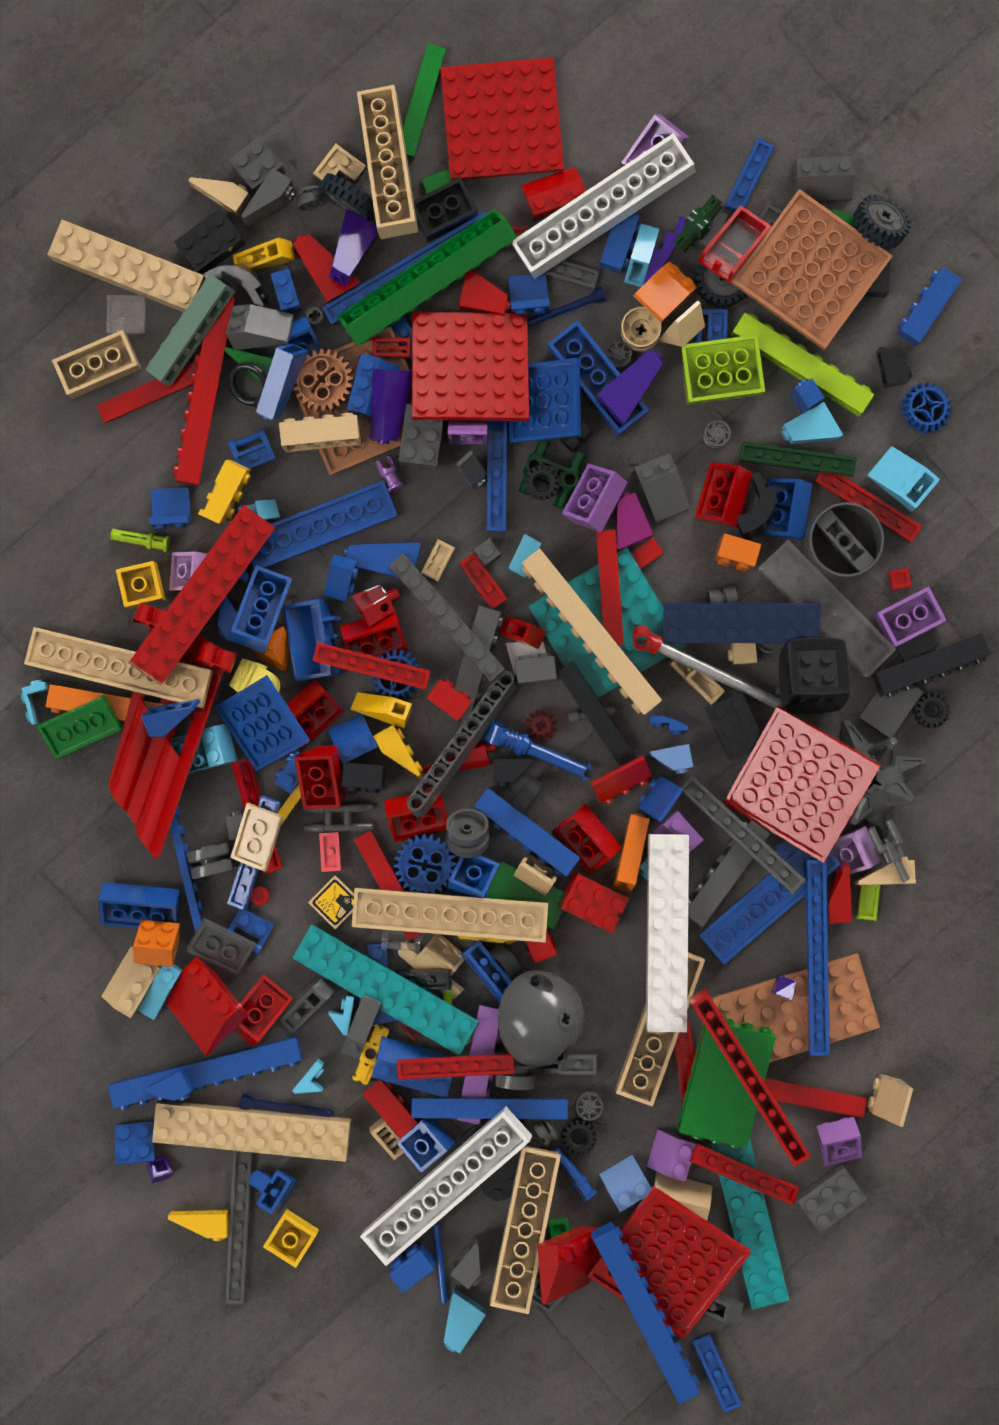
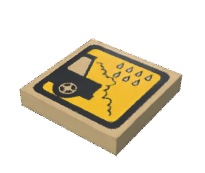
[308,875,354,929]

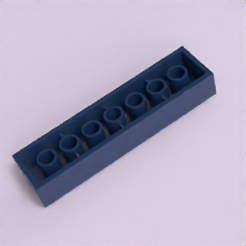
[662,602,821,643]

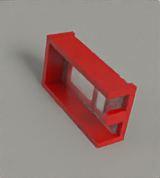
[699,205,772,283]

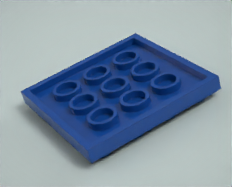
[509,358,581,443]
[214,675,310,771]

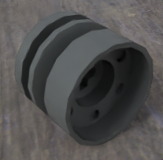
[495,1050,536,1090]

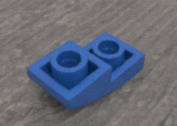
[648,715,688,735]

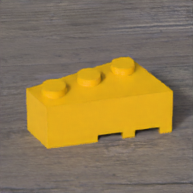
[198,460,251,524]

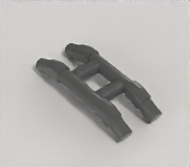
[303,804,373,832]

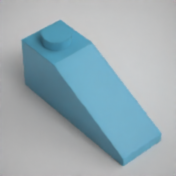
[138,964,183,1020]

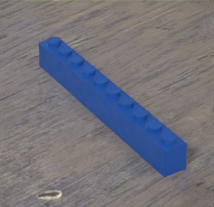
[108,1035,303,1110]
[591,1221,700,1404]

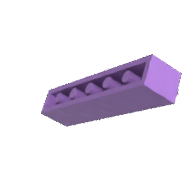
[457,1003,501,1125]

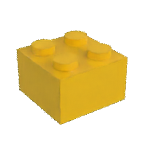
[116,561,166,609]
[263,1209,319,1268]

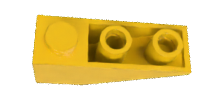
[350,692,412,729]
[373,725,423,779]

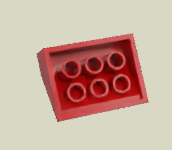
[165,957,249,1056]
[537,1226,600,1305]

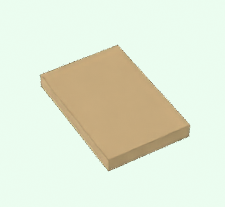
[230,803,283,871]

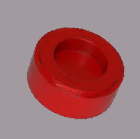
[250,886,270,906]

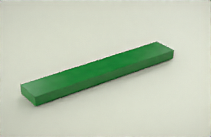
[403,44,446,158]

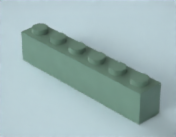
[145,274,235,387]

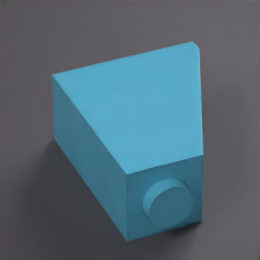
[624,224,659,287]
[781,402,843,444]
[444,1288,486,1354]

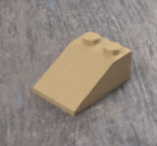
[867,1074,913,1127]

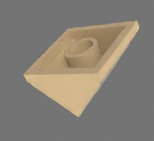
[659,301,705,347]
[513,853,559,896]

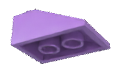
[621,114,690,165]
[448,420,488,445]

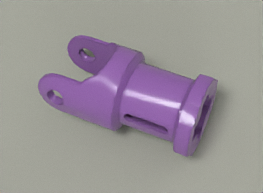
[376,456,404,492]

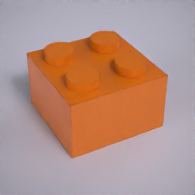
[714,533,761,572]
[133,919,180,967]

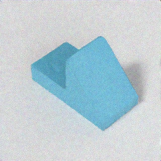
[238,499,280,521]
[328,994,355,1036]
[292,1058,324,1094]

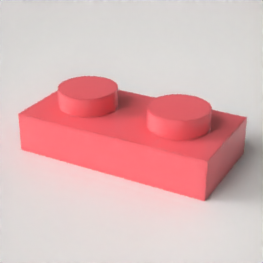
[319,832,341,872]

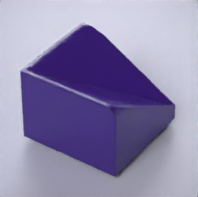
[771,974,796,1000]
[146,1155,172,1183]

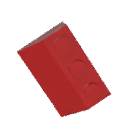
[521,167,586,222]
[695,462,753,528]
[340,609,408,658]
[287,679,345,749]
[294,746,346,809]
[589,756,652,804]
[384,789,448,843]
[552,803,622,875]

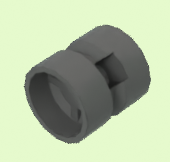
[707,586,738,602]

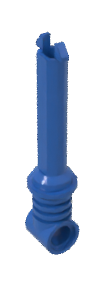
[485,721,593,781]

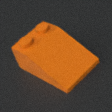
[633,261,697,322]

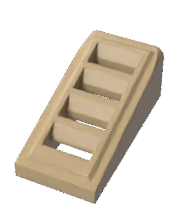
[369,1117,404,1160]

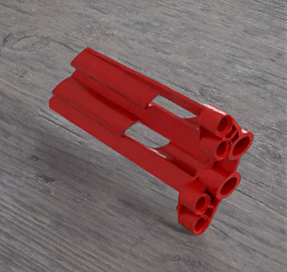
[108,603,237,859]

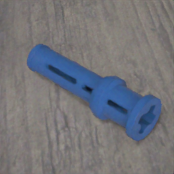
[553,1146,597,1202]

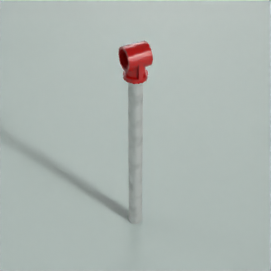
[632,625,782,708]

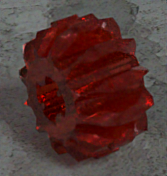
[525,710,557,742]

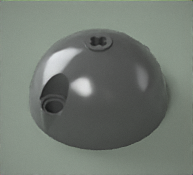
[498,970,585,1067]

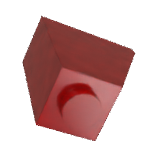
[459,269,511,315]

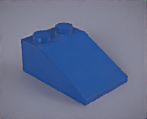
[638,776,683,822]

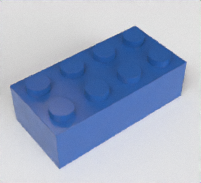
[228,565,292,653]

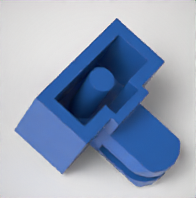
[249,1170,299,1215]

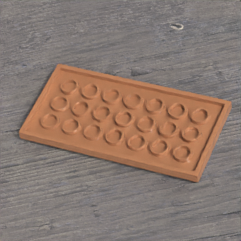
[712,953,880,1062]

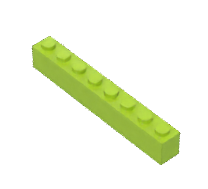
[731,313,874,417]

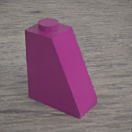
[616,492,653,552]

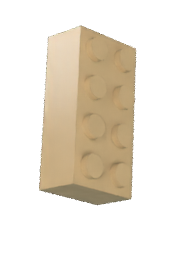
[52,330,142,399]
[279,413,362,452]

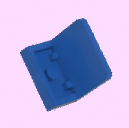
[508,273,550,315]
[149,487,192,530]

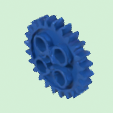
[394,833,456,894]

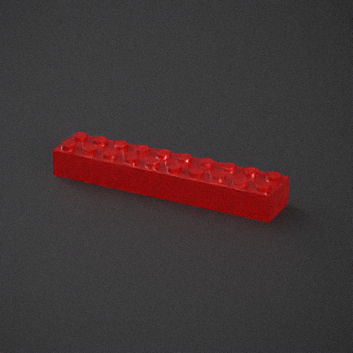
[129,505,275,686]

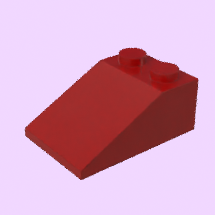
[233,974,293,1047]

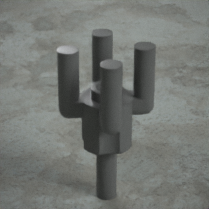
[867,818,910,882]

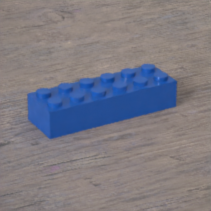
[547,320,649,438]

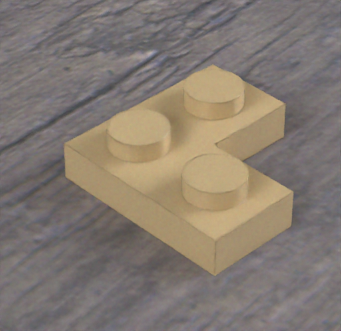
[313,144,367,183]

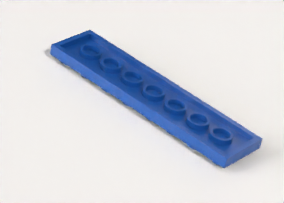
[251,480,398,569]
[698,848,841,964]

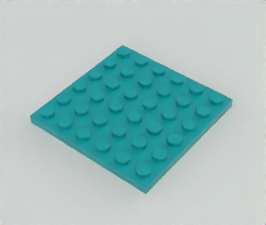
[528,547,686,698]

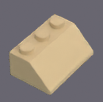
[101,946,162,1018]
[653,1171,713,1220]

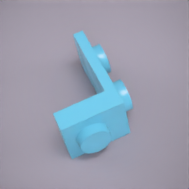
[20,679,49,725]

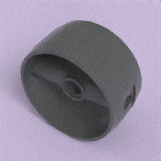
[804,502,884,581]

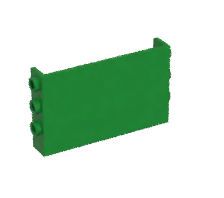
[676,1017,776,1149]

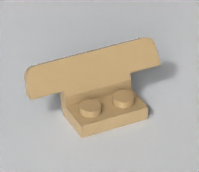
[398,934,464,999]

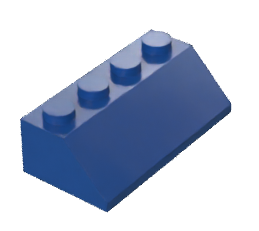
[98,882,181,928]
[371,1036,453,1098]

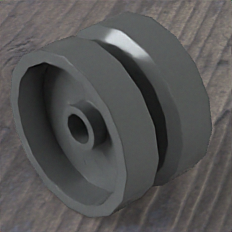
[446,809,489,858]
[186,843,234,879]

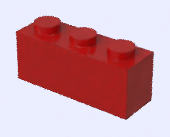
[363,1079,419,1139]

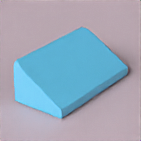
[508,534,542,578]

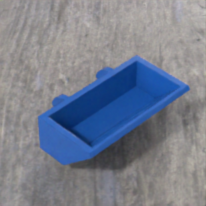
[283,599,341,682]

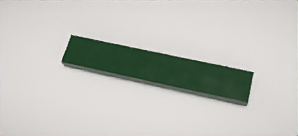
[739,441,857,477]

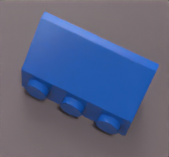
[347,354,400,419]
[760,478,812,540]

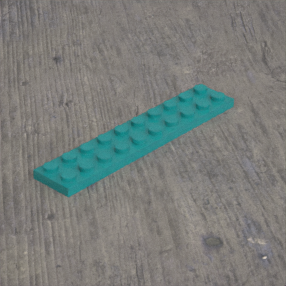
[293,924,479,1055]
[710,1138,789,1310]

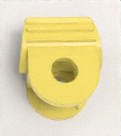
[229,658,280,692]

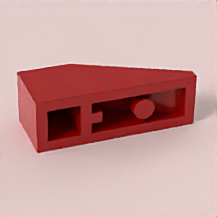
[827,861,852,924]

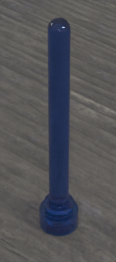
[527,287,606,328]
[240,1094,333,1117]

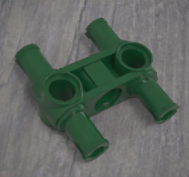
[673,194,723,253]
[518,440,586,509]

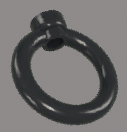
[228,362,267,410]

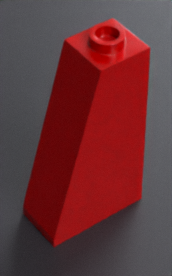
[292,234,361,304]

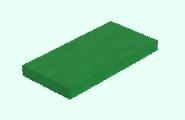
[37,694,123,760]
[487,861,564,930]

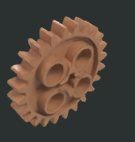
[293,349,355,412]

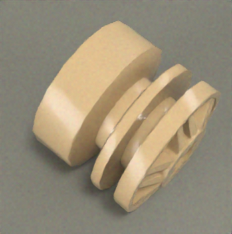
[621,307,661,352]

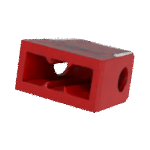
[352,585,400,626]

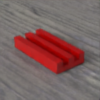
[372,338,411,358]

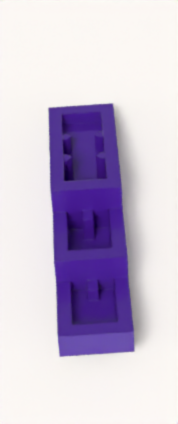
[643,216,686,285]

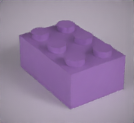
[562,463,628,533]
[873,586,947,648]

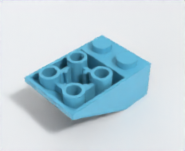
[867,446,940,512]
[171,724,238,774]

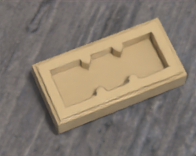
[421,539,455,582]

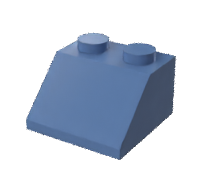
[648,744,693,774]
[599,1154,652,1212]

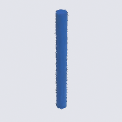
[432,1224,448,1303]

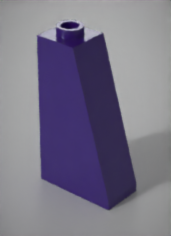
[329,209,379,287]
[597,349,663,426]
[370,369,412,444]

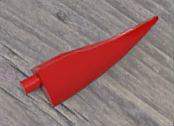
[420,741,496,773]

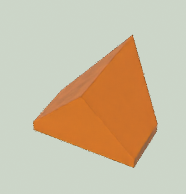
[252,626,290,673]

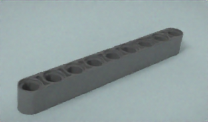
[407,671,517,817]

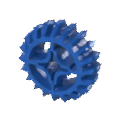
[900,382,953,434]
[370,649,420,700]

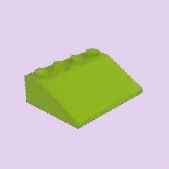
[681,335,765,405]

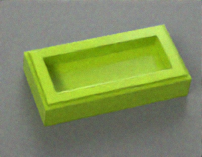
[856,885,880,921]

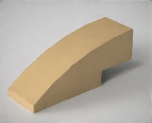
[668,649,725,705]

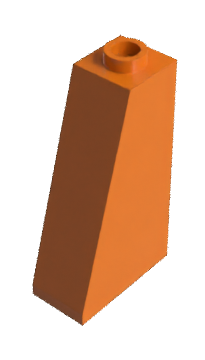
[612,813,650,893]

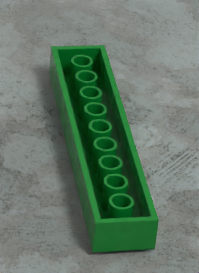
[337,209,517,346]

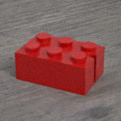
[557,871,629,933]

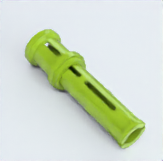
[111,528,171,553]

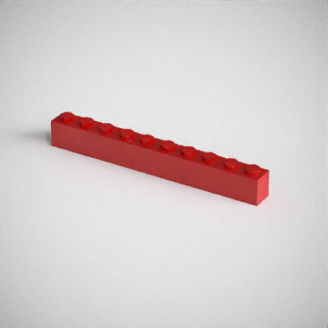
[173,297,235,487]
[689,988,811,1167]

